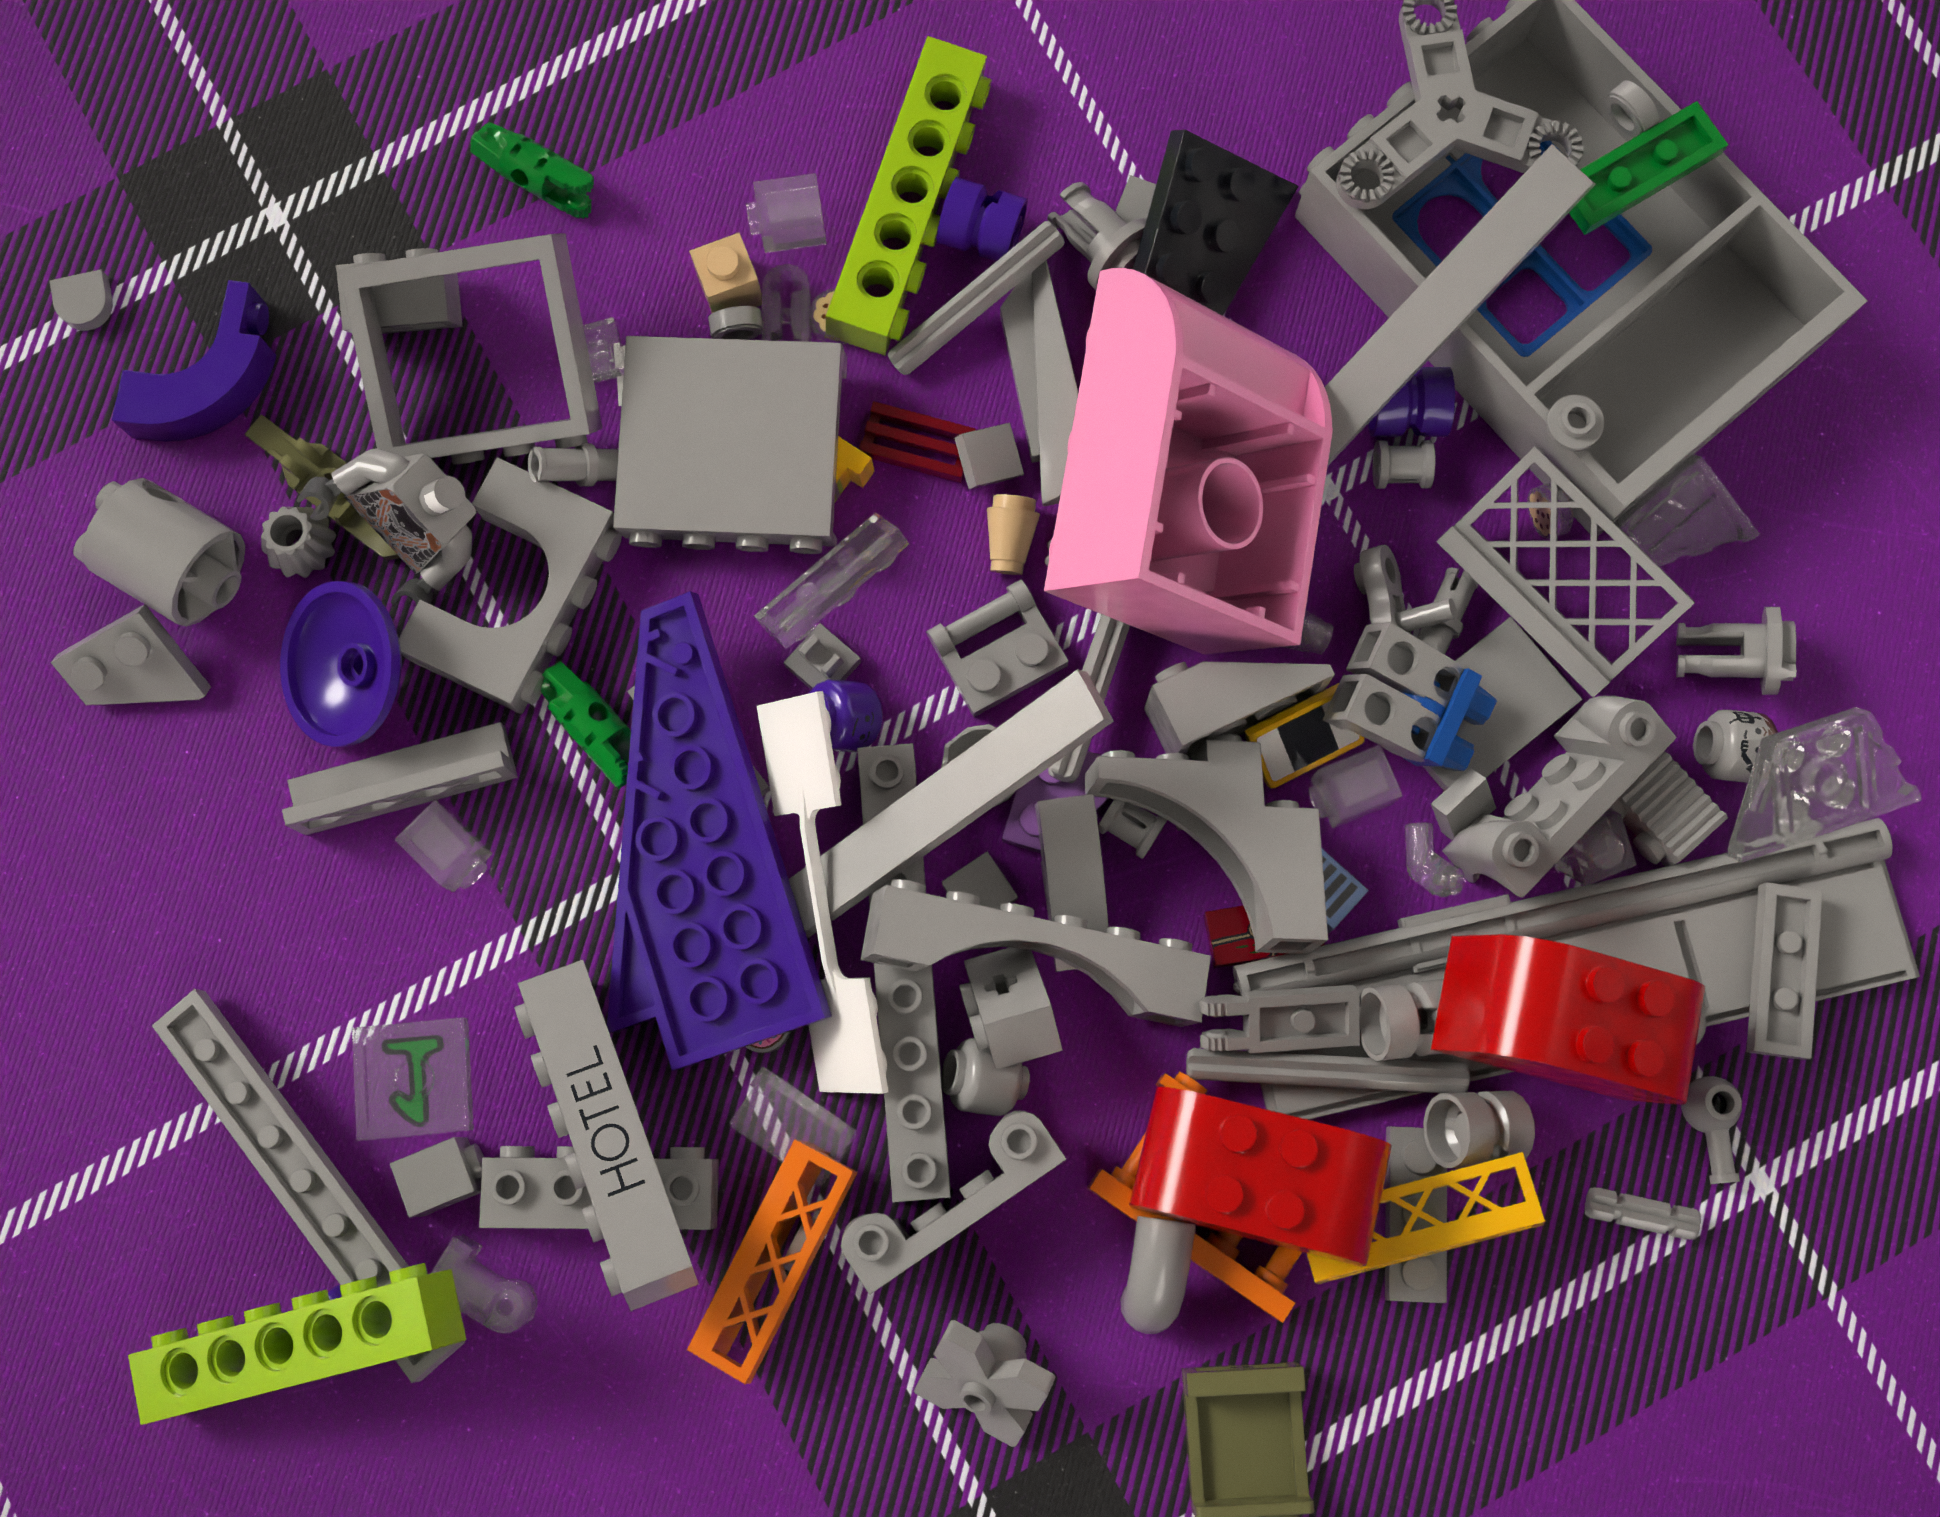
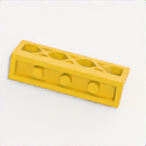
[1307,1152,1545,1284]

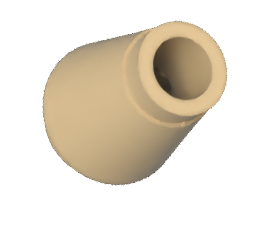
[987,494,1040,575]

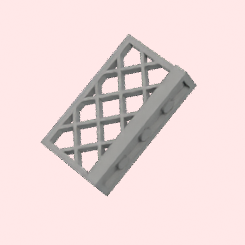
[1436,446,1695,698]

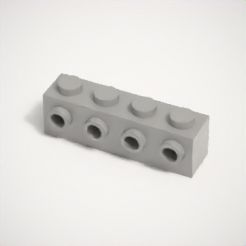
[479,1146,719,1230]

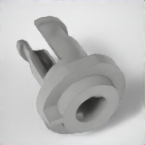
[1047,182,1147,290]
[1676,607,1797,695]

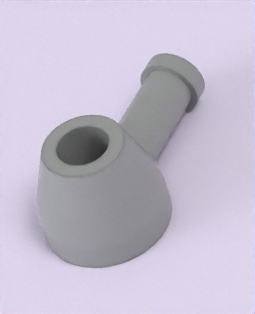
[1681,1076,1742,1184]

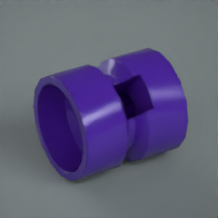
[936,177,1028,261]
[1368,367,1455,437]

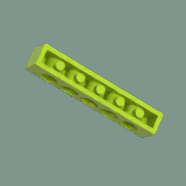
[825,36,992,356]
[128,1263,466,1425]

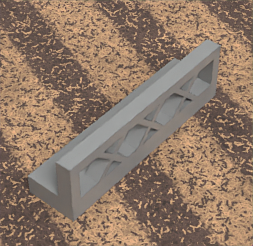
[282,722,518,835]

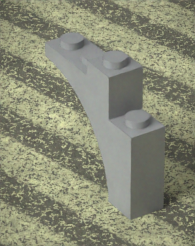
[1085,734,1328,954]

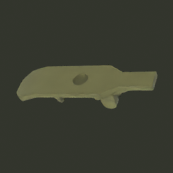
[245,414,400,561]

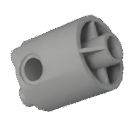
[73,478,245,627]

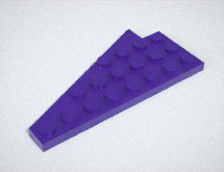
[607,591,832,1071]

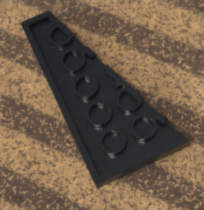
[1133,129,1299,316]

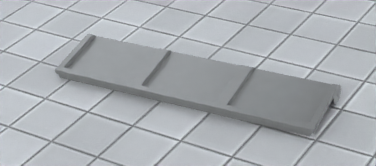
[1233,818,1920,1120]

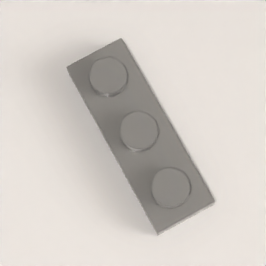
[1746,882,1823,1060]
[1385,1126,1447,1303]

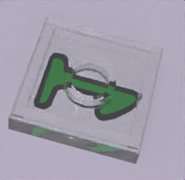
[352,1017,474,1141]

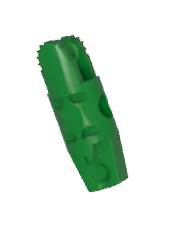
[470,122,594,219]
[540,661,631,789]

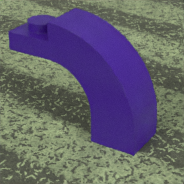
[112,280,277,442]

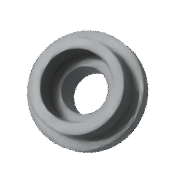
[1546,395,1604,451]

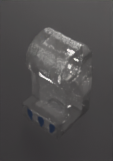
[431,1234,538,1333]

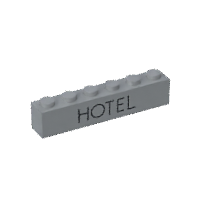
[514,960,699,1311]

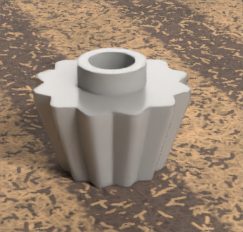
[261,507,336,578]

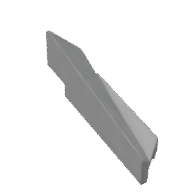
[1000,260,1078,507]

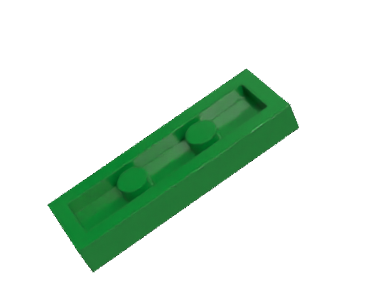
[1569,101,1729,235]

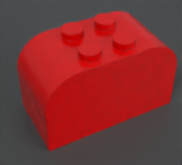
[1431,934,1705,1105]
[1129,1087,1392,1267]

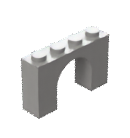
[399,457,622,715]

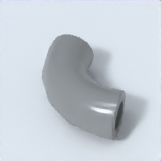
[1120,1216,1196,1334]

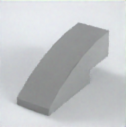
[1035,794,1108,972]

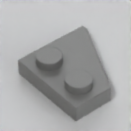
[50,604,211,706]

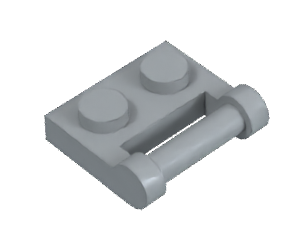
[926,580,1069,717]

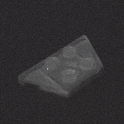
[1728,707,1921,863]

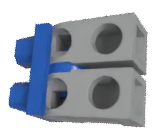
[1323,622,1497,771]

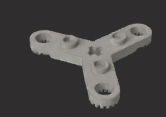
[1336,0,1584,210]

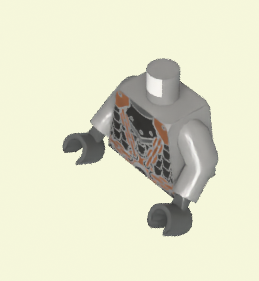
[297,448,477,619]

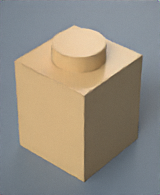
[689,233,764,313]

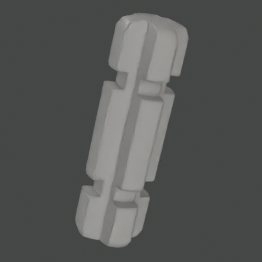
[1585,1187,1701,1240]

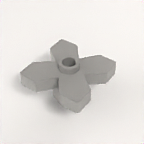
[914,1320,1056,1447]

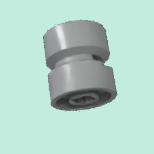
[1360,979,1444,1061]
[1423,1091,1535,1168]

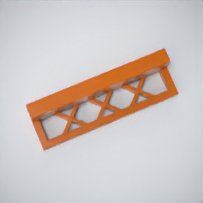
[687,1139,858,1384]

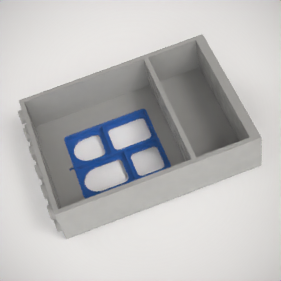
[1295,0,1868,536]

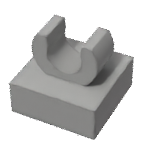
[784,623,861,689]

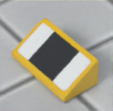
[1245,683,1365,789]

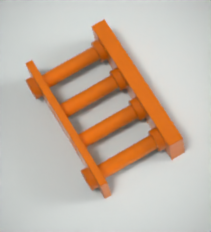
[1087,1071,1302,1323]

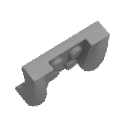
[1442,696,1677,898]
[841,1111,1066,1295]

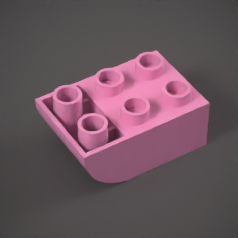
[1044,268,1333,654]

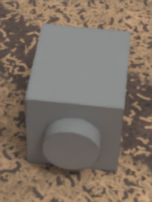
[390,1137,484,1218]

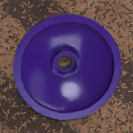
[280,581,402,747]

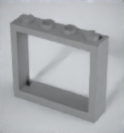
[338,233,603,465]

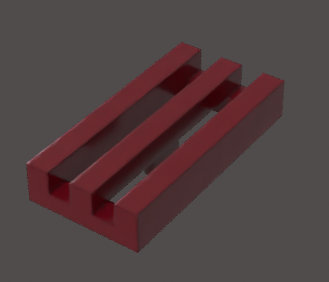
[859,401,976,483]

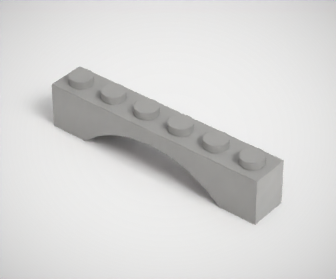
[861,879,1211,1027]

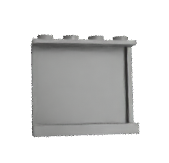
[613,336,847,554]

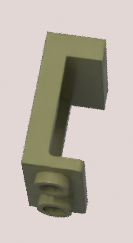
[1182,1362,1314,1517]

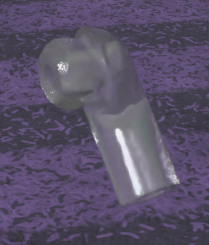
[1405,823,1466,897]

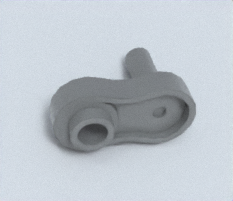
[1354,545,1457,635]

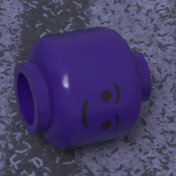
[808,679,883,752]

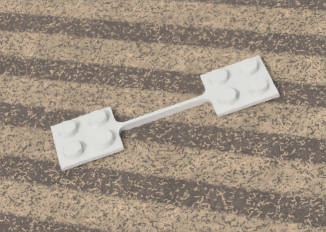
[757,691,888,1094]

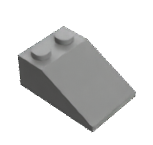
[1144,662,1335,759]

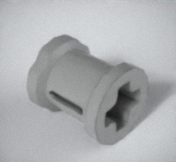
[1373,440,1435,489]
[1098,799,1167,859]

